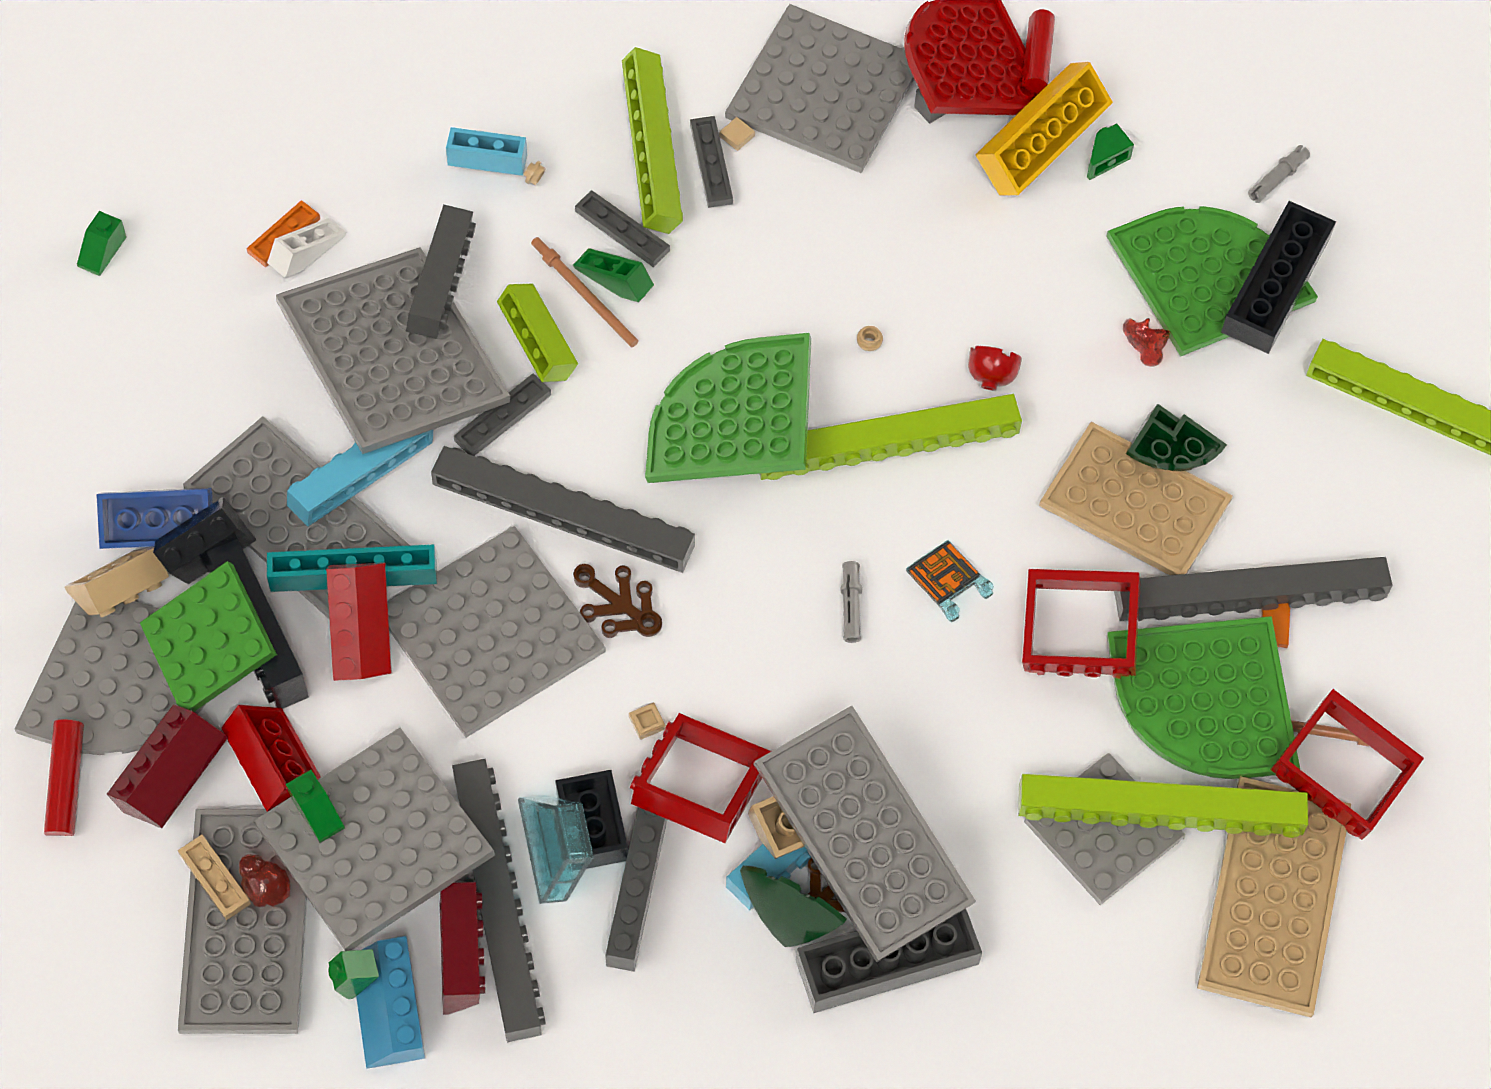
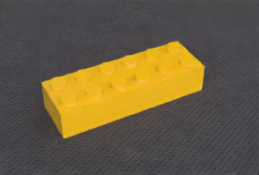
[975,62,1113,195]

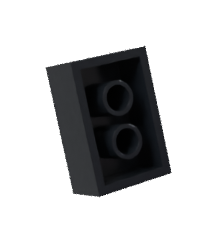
[555,770,628,872]

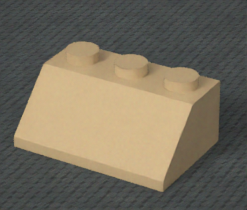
[64,547,169,617]
[748,796,805,859]

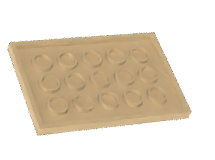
[1039,421,1233,575]

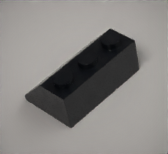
[153,496,256,585]

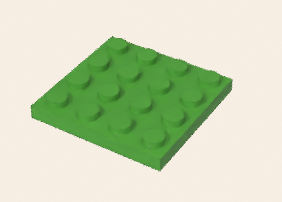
[140,561,277,712]

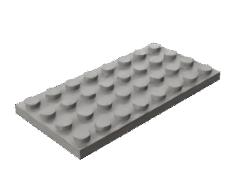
[183,416,410,619]
[754,706,976,962]
[178,809,307,1034]

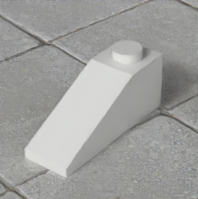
[267,218,347,278]

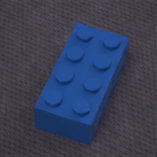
[96,488,213,549]

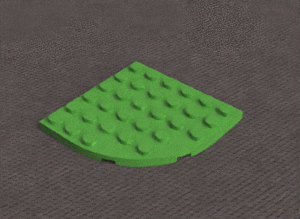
[1106,206,1318,357]
[645,333,811,483]
[1107,616,1300,779]

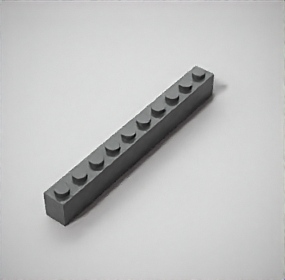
[431,446,695,573]
[1114,557,1393,622]
[452,758,546,1043]

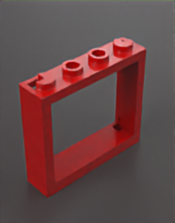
[1022,569,1141,679]
[1270,689,1424,840]
[630,713,771,843]

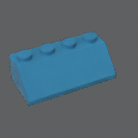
[356,936,425,1069]

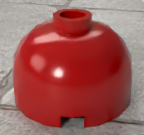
[968,346,1022,391]

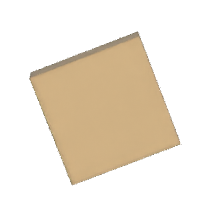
[719,117,755,151]
[628,702,666,740]

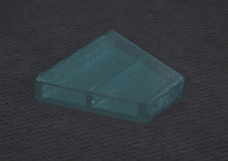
[518,795,594,904]

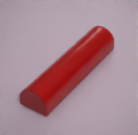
[1021,9,1055,94]
[44,719,84,836]

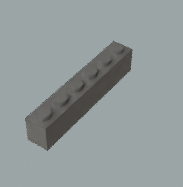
[406,204,476,339]
[605,807,668,972]

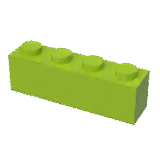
[497,283,578,382]

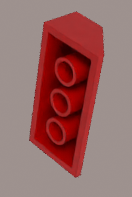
[326,563,392,681]
[221,705,321,812]

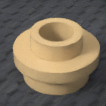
[524,161,546,185]
[857,326,883,351]

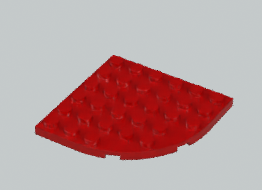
[904,0,1038,115]

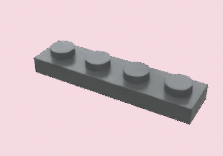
[690,116,733,208]
[575,190,670,268]
[453,373,551,456]

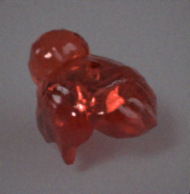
[1123,318,1171,367]
[239,854,291,907]

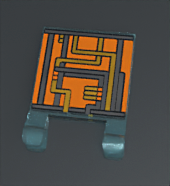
[906,540,994,622]

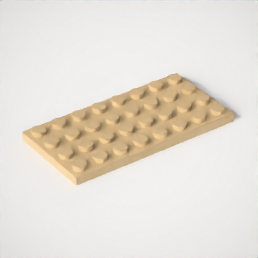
[1197,776,1351,1018]

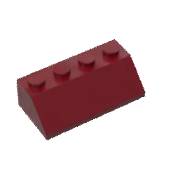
[106,704,228,828]
[439,882,485,1015]

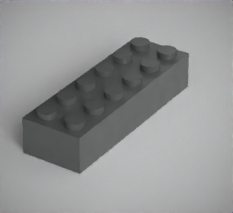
[795,909,982,1014]

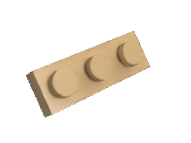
[177,835,251,920]

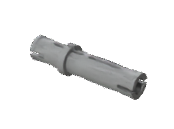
[1248,145,1310,203]
[840,561,862,643]

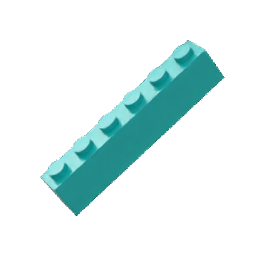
[267,544,437,592]

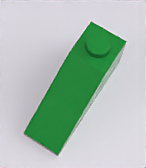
[573,248,654,303]

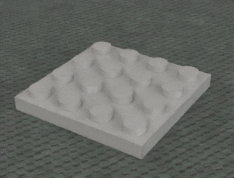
[1024,753,1186,905]

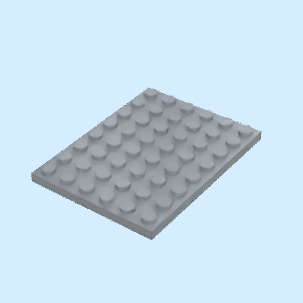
[276,247,510,454]

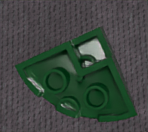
[1125,404,1227,471]
[740,866,847,947]

